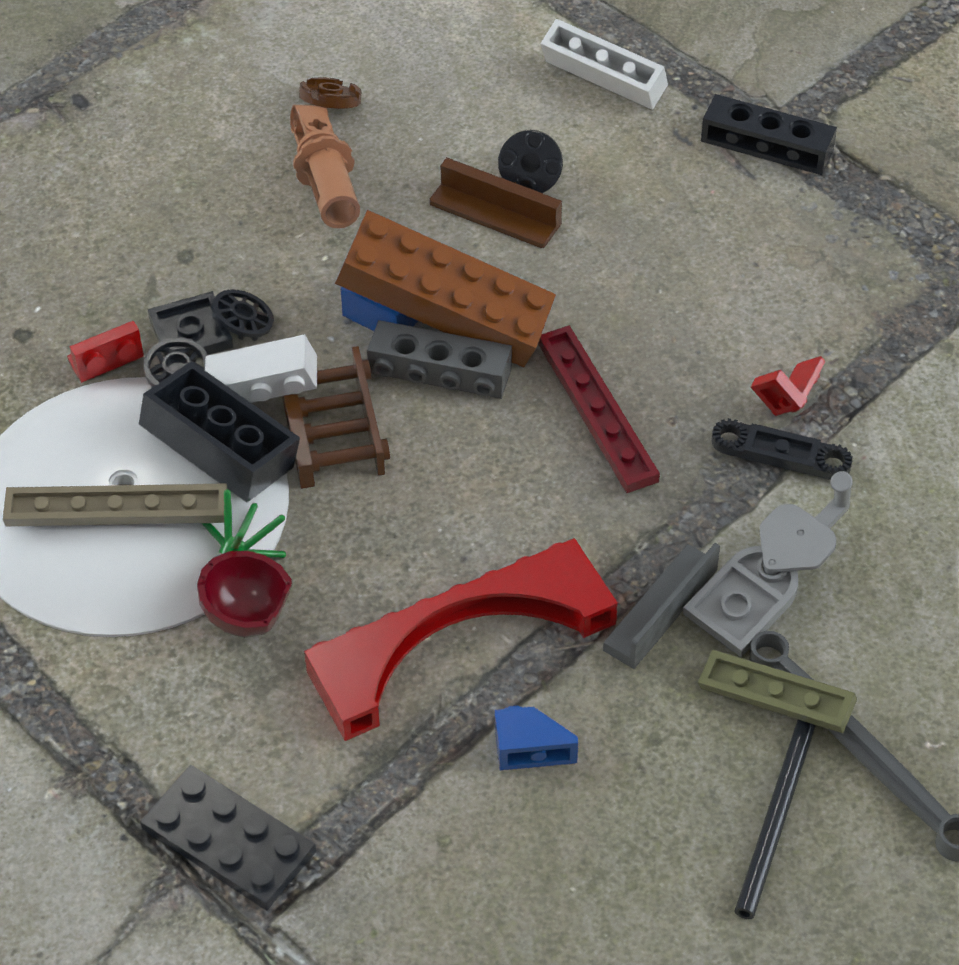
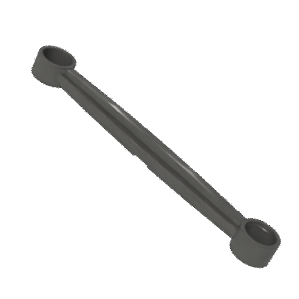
[749,631,959,861]

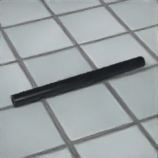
[734,719,816,919]

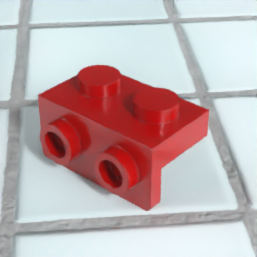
[67,321,144,383]

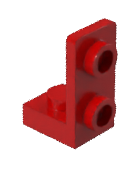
[751,356,825,416]

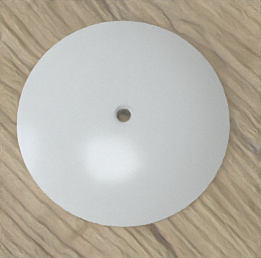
[0,377,289,637]

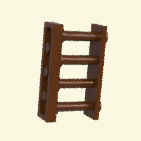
[282,346,390,489]

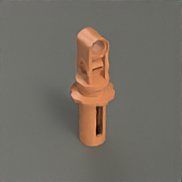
[290,105,360,228]

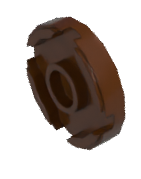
[299,77,362,109]

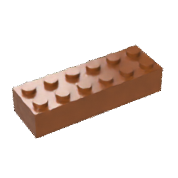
[335,210,556,368]

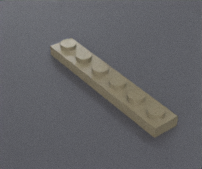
[3,483,228,527]

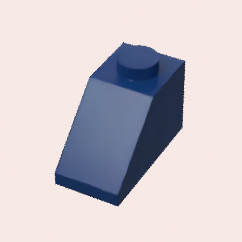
[495,706,578,771]

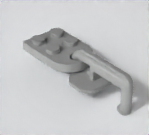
[683,471,853,657]

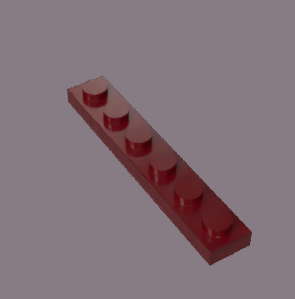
[538,325,660,493]

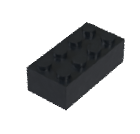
[139,361,300,503]

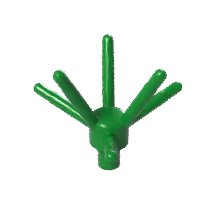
[201,489,286,558]

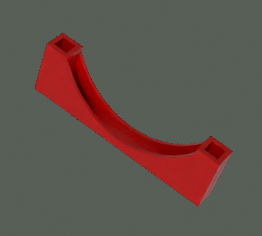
[304,538,618,741]

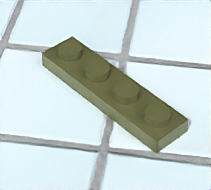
[698,650,857,733]

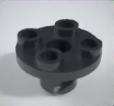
[498,129,563,193]

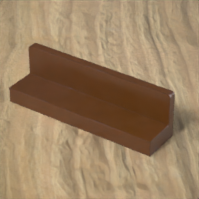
[430,157,562,248]

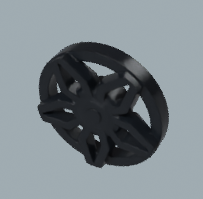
[144,337,208,387]

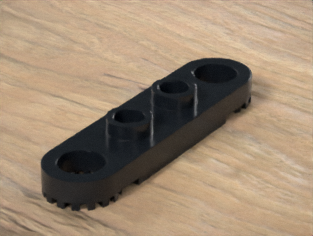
[711,418,853,480]

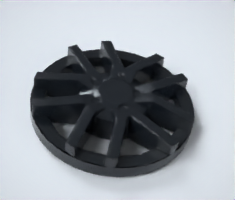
[211,289,274,341]

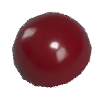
[197,551,293,638]

